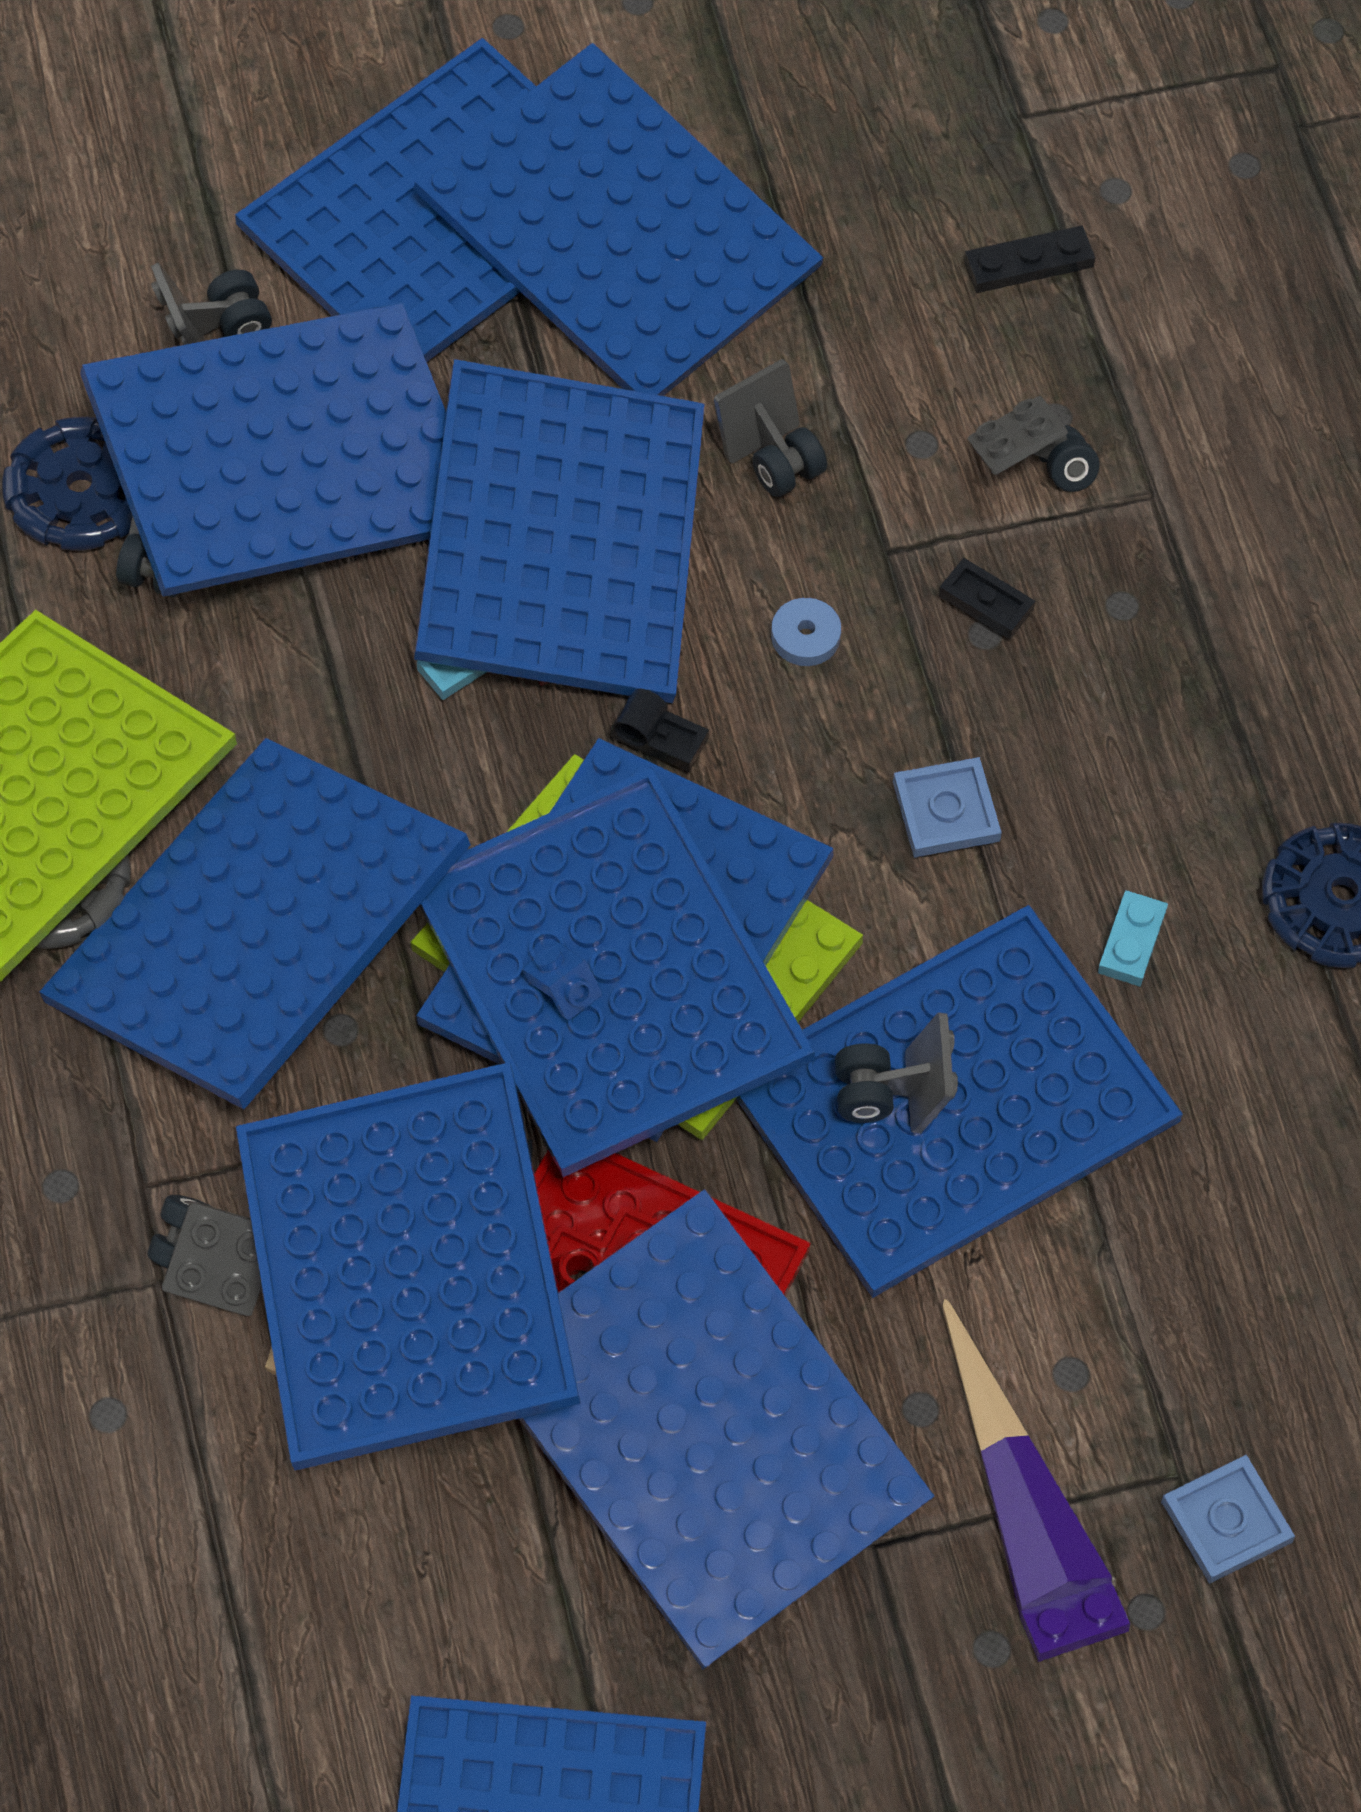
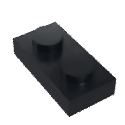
[938,557,1036,639]

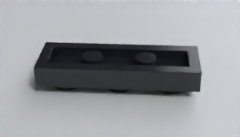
[964,225,1096,293]

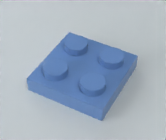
[893,757,1002,858]
[1161,1455,1295,1584]

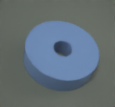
[771,598,841,666]

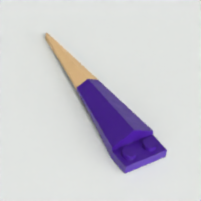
[942,1299,1130,1662]

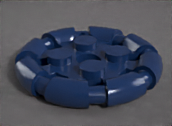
[2,417,132,551]
[1262,822,1361,968]

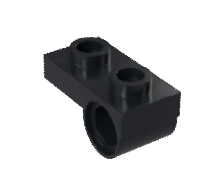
[611,688,709,772]

